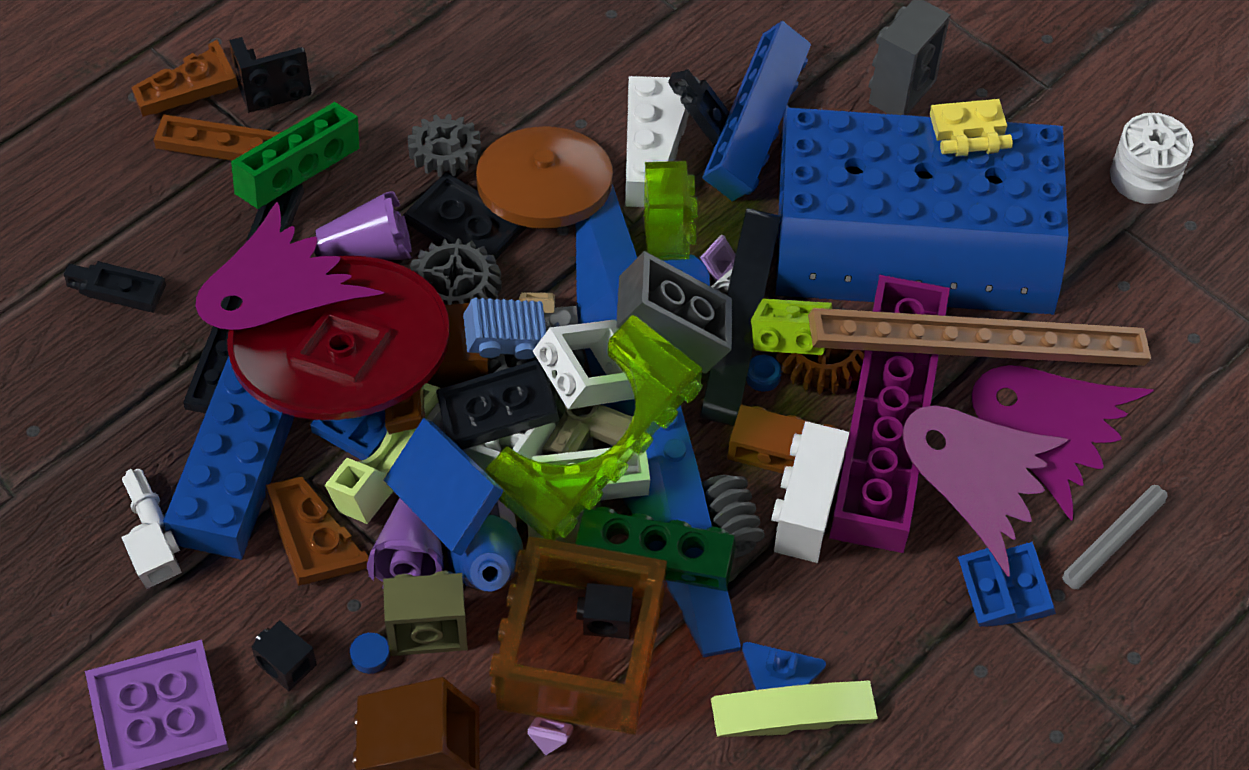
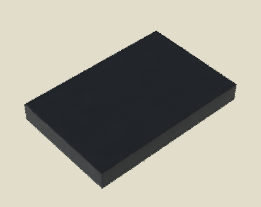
[403,172,527,260]
[436,359,560,450]

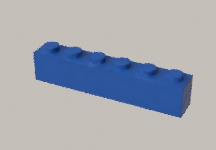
[702,20,811,201]

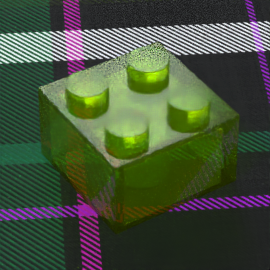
[644,161,697,260]

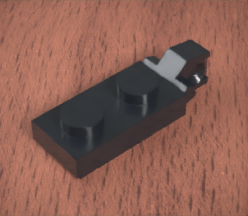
[668,69,730,146]
[63,261,166,313]

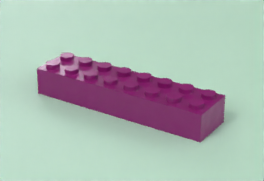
[829,275,950,553]

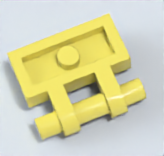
[930,99,1013,157]

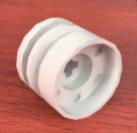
[1110,113,1193,204]

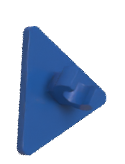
[742,642,826,690]

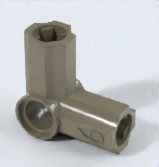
[542,404,640,455]

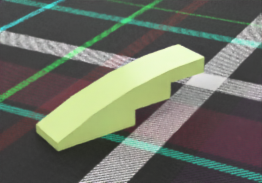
[711,681,878,737]

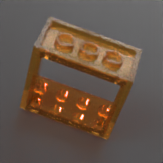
[489,536,667,735]

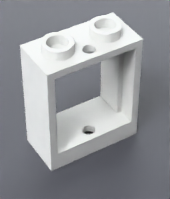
[533,319,651,409]

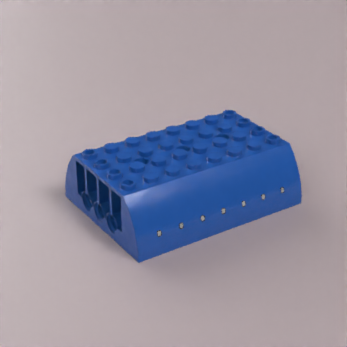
[775,107,1069,315]

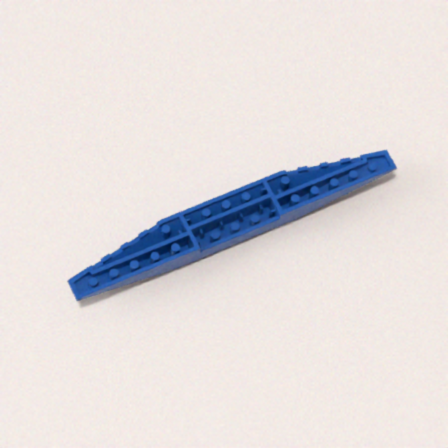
[576,184,741,658]

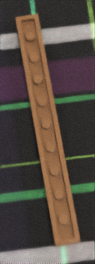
[808,308,1151,366]

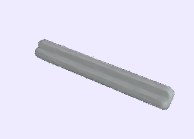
[1062,485,1168,590]

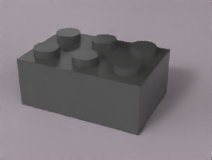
[868,0,951,115]
[616,251,732,374]

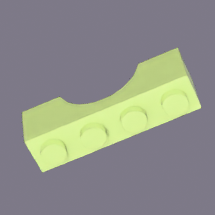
[325,383,440,524]

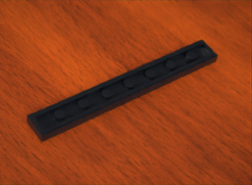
[183,184,304,413]

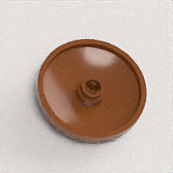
[476,126,613,228]

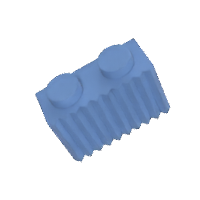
[463,297,546,360]

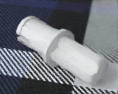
[122,469,166,533]

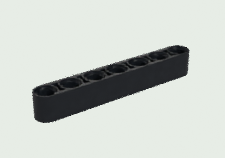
[700,208,781,426]

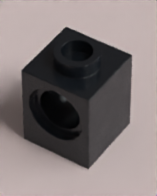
[576,583,633,639]
[251,620,317,692]

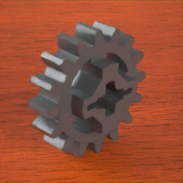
[408,114,481,177]

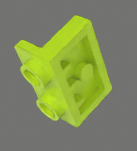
[751,299,832,355]

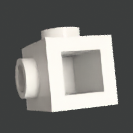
[121,521,182,589]

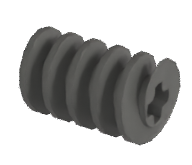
[702,475,765,559]

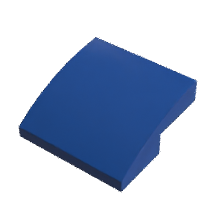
[958,541,1056,626]

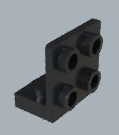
[229,37,312,113]

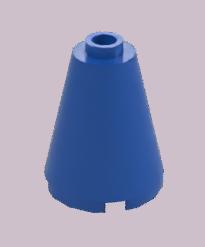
[447,515,524,591]

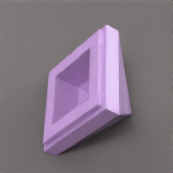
[700,235,736,282]
[527,717,574,755]

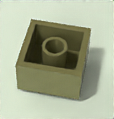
[383,571,468,656]

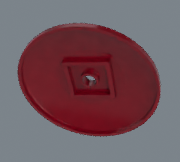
[227,256,450,420]

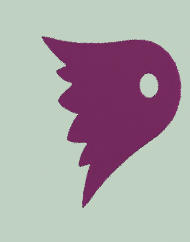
[195,202,384,330]
[972,365,1154,521]
[903,406,1068,577]

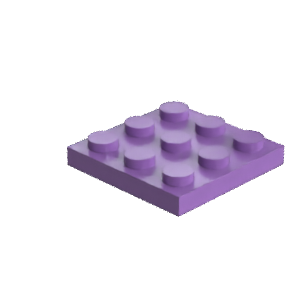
[85,640,229,770]

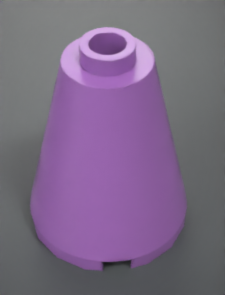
[314,191,412,261]
[366,498,444,589]

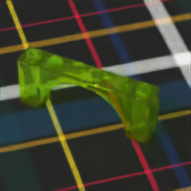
[484,314,703,544]

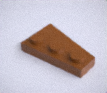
[131,39,238,117]
[265,477,369,586]

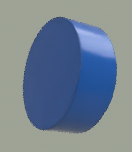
[746,355,782,392]
[350,633,390,674]

